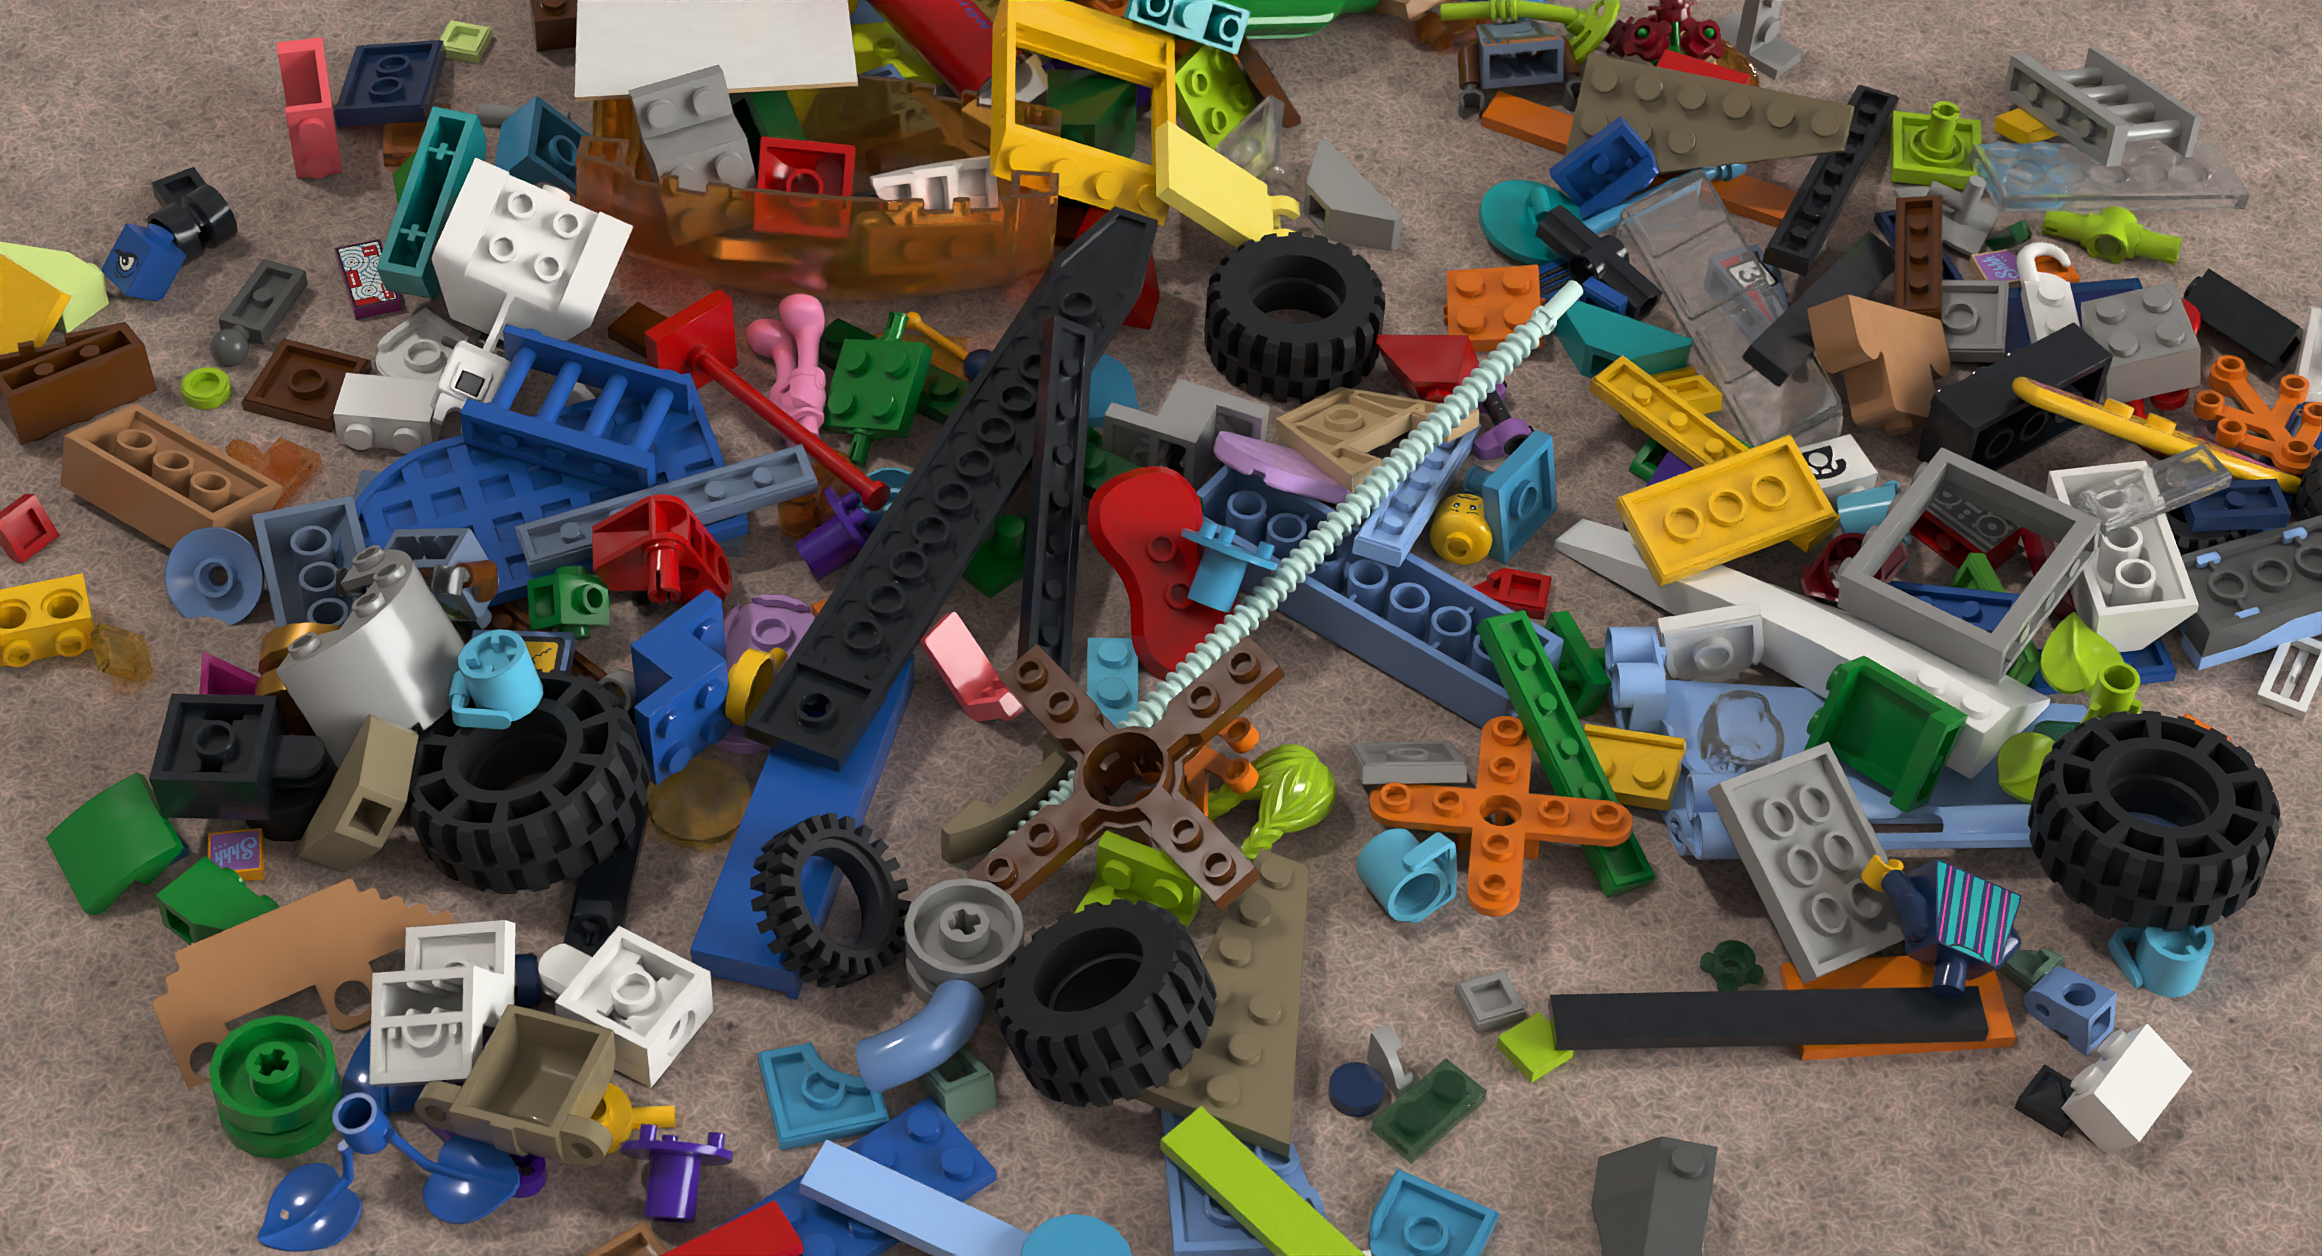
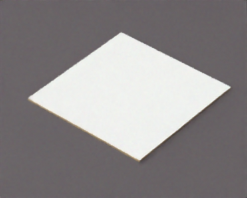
[575,0,858,102]

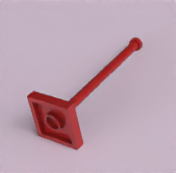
[644,289,891,511]

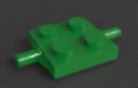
[821,311,933,467]

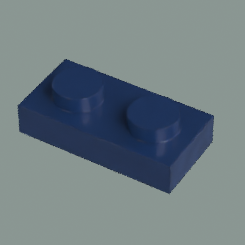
[2177,479,2291,532]

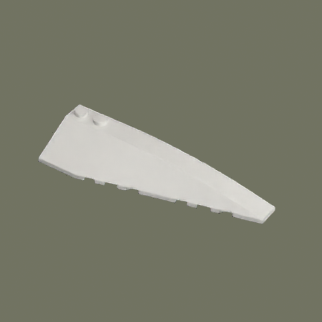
[1553,519,2050,779]

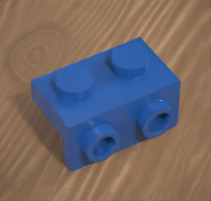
[1549,116,1659,221]

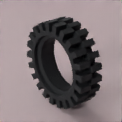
[750,813,911,988]

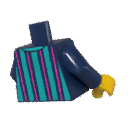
[1861,854,2022,998]

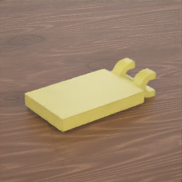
[1155,120,1300,249]

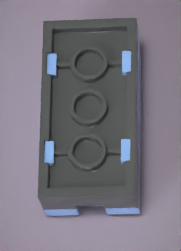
[2177,515,2322,671]

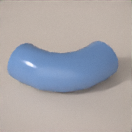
[856,979,986,1093]

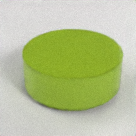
[181,367,231,410]

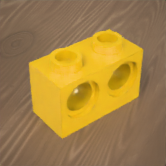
[0,573,99,667]

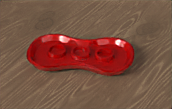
[1087,466,1241,680]

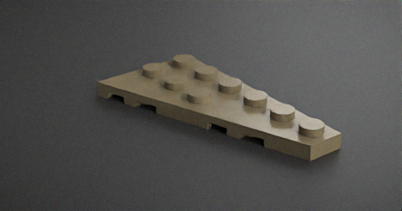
[1564,53,1854,175]
[1135,849,1310,1157]

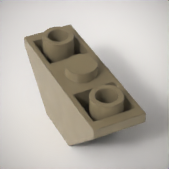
[295,714,418,873]

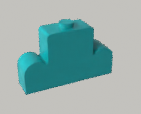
[376,106,486,299]

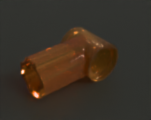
[777,448,858,539]

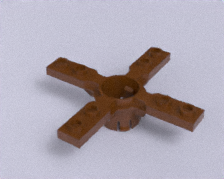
[966,635,1285,912]

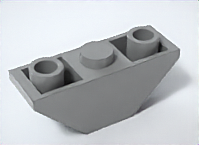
[1303,139,1403,251]

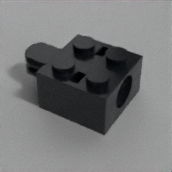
[149,694,330,820]

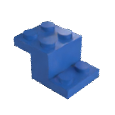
[630,589,732,786]

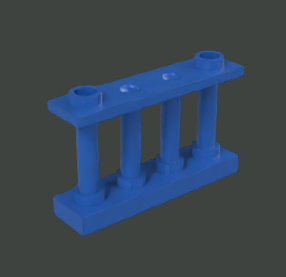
[460,324,692,493]

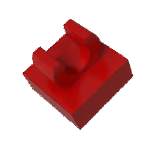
[0,494,60,564]

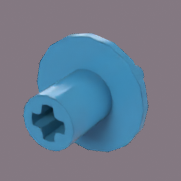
[1181,520,1278,613]

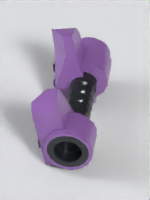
[1473,366,1534,460]

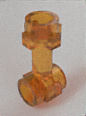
[1415,1,1497,52]

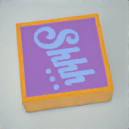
[208,828,264,881]

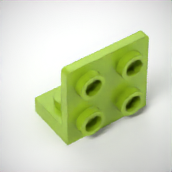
[1074,830,1201,929]

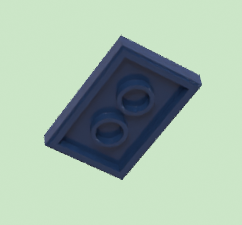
[334,40,446,127]

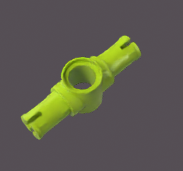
[2042,206,2183,266]

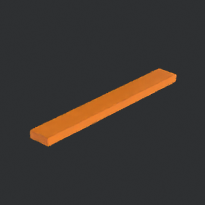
[1480,90,1797,228]

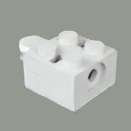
[539,926,713,1088]

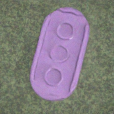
[1213,431,1355,504]
[712,594,815,754]

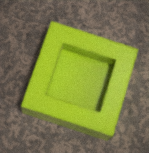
[1496,1012,1574,1083]

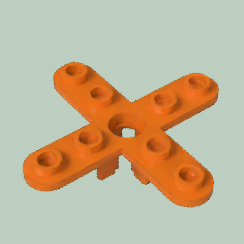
[1369,716,1633,917]

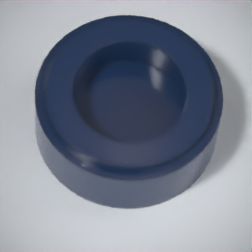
[515,952,541,1008]
[1328,1062,1385,1117]

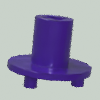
[795,486,870,580]
[619,1124,733,1223]

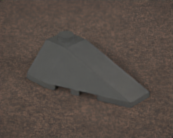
[1591,1136,1718,1256]

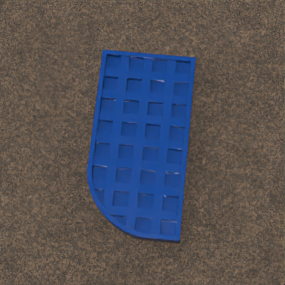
[337,373,749,608]

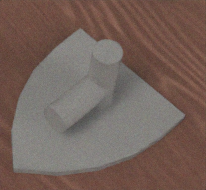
[1893,176,2001,256]

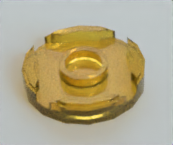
[647,759,752,850]

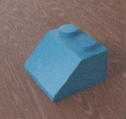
[494,95,605,207]

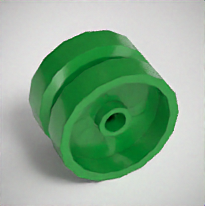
[209,1015,343,1159]

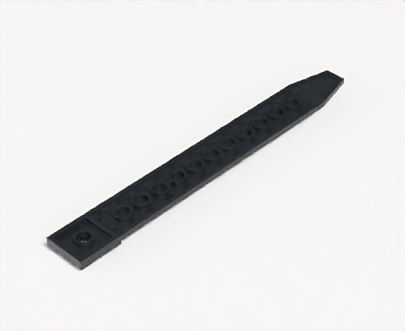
[744,206,1158,773]

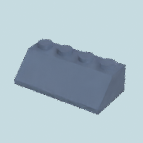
[252,495,369,628]

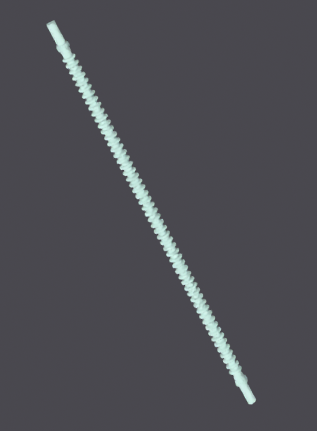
[989,280,1583,854]

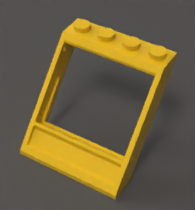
[990,0,1176,226]

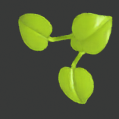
[1996,612,2143,804]

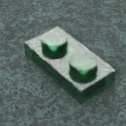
[1371,1058,1487,1164]

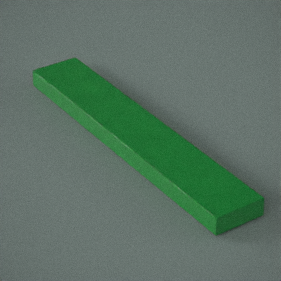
[1476,610,1656,897]

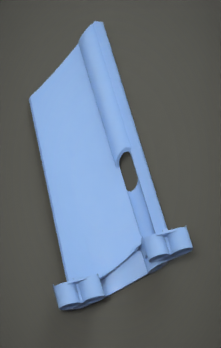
[1605,626,2178,860]

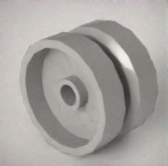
[904,878,1024,1013]

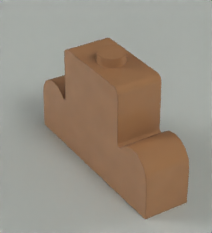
[1807,294,1950,436]

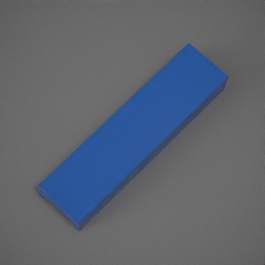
[690,654,915,1000]

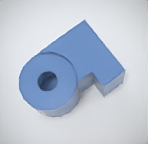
[2023,967,2117,1056]

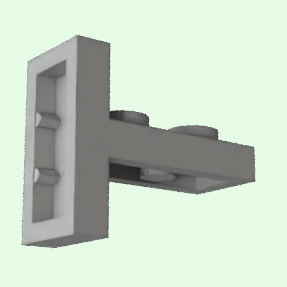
[1717,0,1802,80]

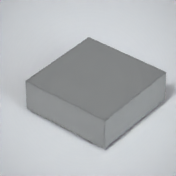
[1454,970,1527,1033]

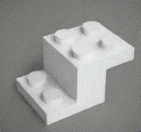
[369,920,515,1087]

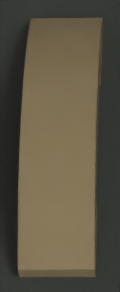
[941,732,1078,864]

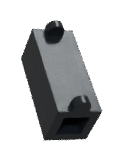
[2183,268,2303,381]

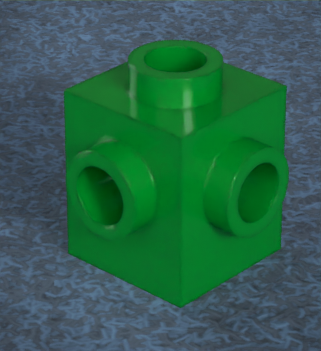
[527,566,610,640]

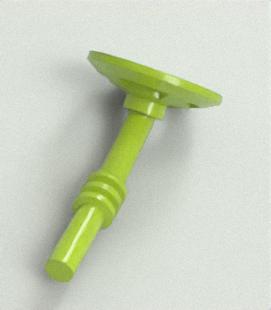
[1441,0,1620,65]

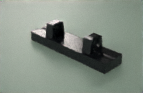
[563,801,650,957]

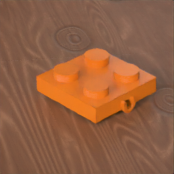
[1443,265,1545,352]

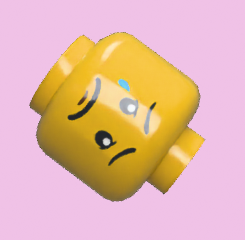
[1429,493,1493,565]

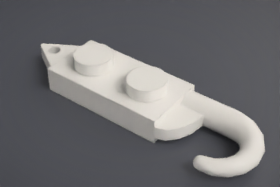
[2017,242,2080,344]

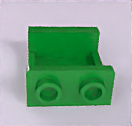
[1804,655,1969,814]

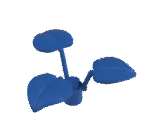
[257,1028,520,1252]

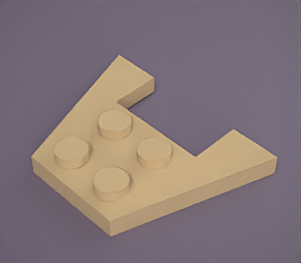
[1276,387,1479,493]

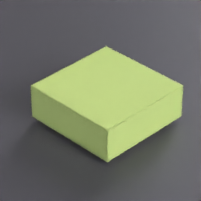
[440,20,493,64]

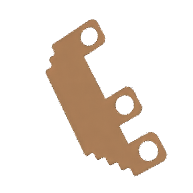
[152,878,456,1088]

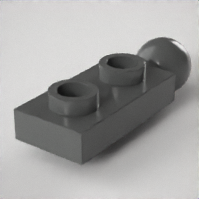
[210,259,308,367]

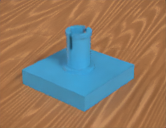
[1463,430,1558,565]

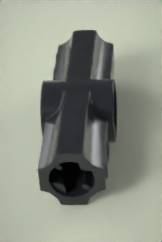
[1535,205,1663,321]

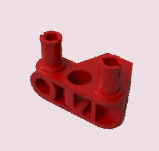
[592,494,732,606]

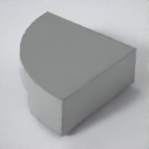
[1367,1024,1414,1099]

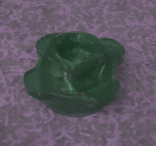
[1700,940,1764,991]

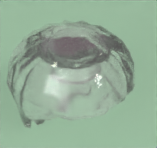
[1697,690,1785,775]

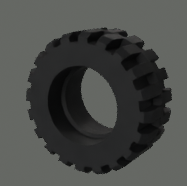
[1204,232,1386,404]
[994,899,1217,1108]

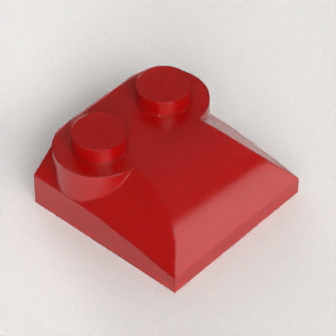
[753,136,856,244]

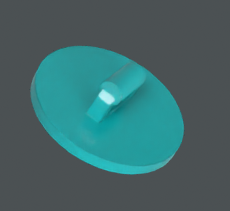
[1478,180,1583,266]

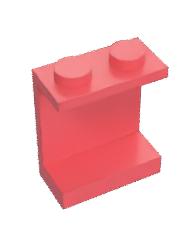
[276,37,342,179]

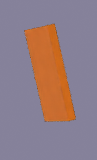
[1779,955,2016,1060]

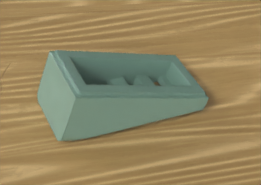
[917,1044,997,1124]

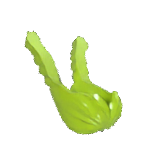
[1208,744,1337,863]

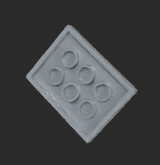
[1708,742,1905,984]

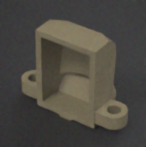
[414,1004,616,1166]

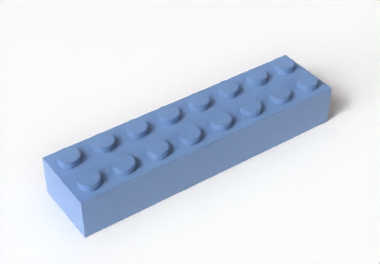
[1196,464,1564,728]

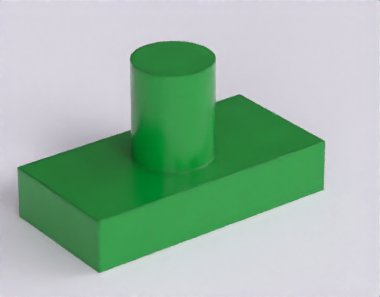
[962,514,1028,599]
[1544,611,1612,719]

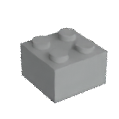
[2081,282,2201,403]

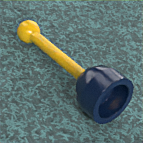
[906,311,992,383]

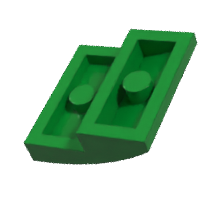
[46,773,184,916]

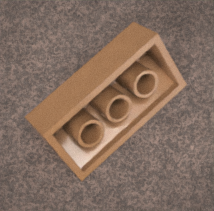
[60,403,283,550]

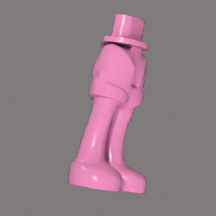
[746,294,826,448]

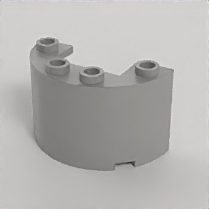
[275,545,465,769]

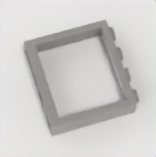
[1835,447,2101,684]

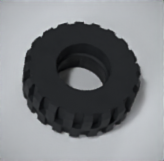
[404,669,650,894]
[2028,711,2281,931]

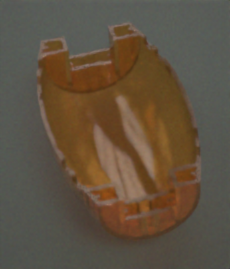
[576,74,1062,301]

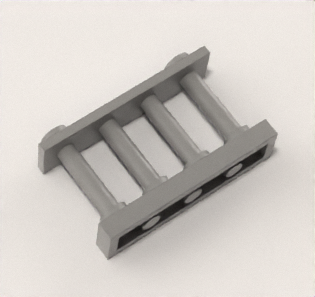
[2002,46,2202,167]

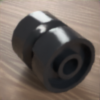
[147,184,238,267]

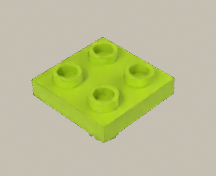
[1175,42,1257,150]
[1890,101,1983,190]

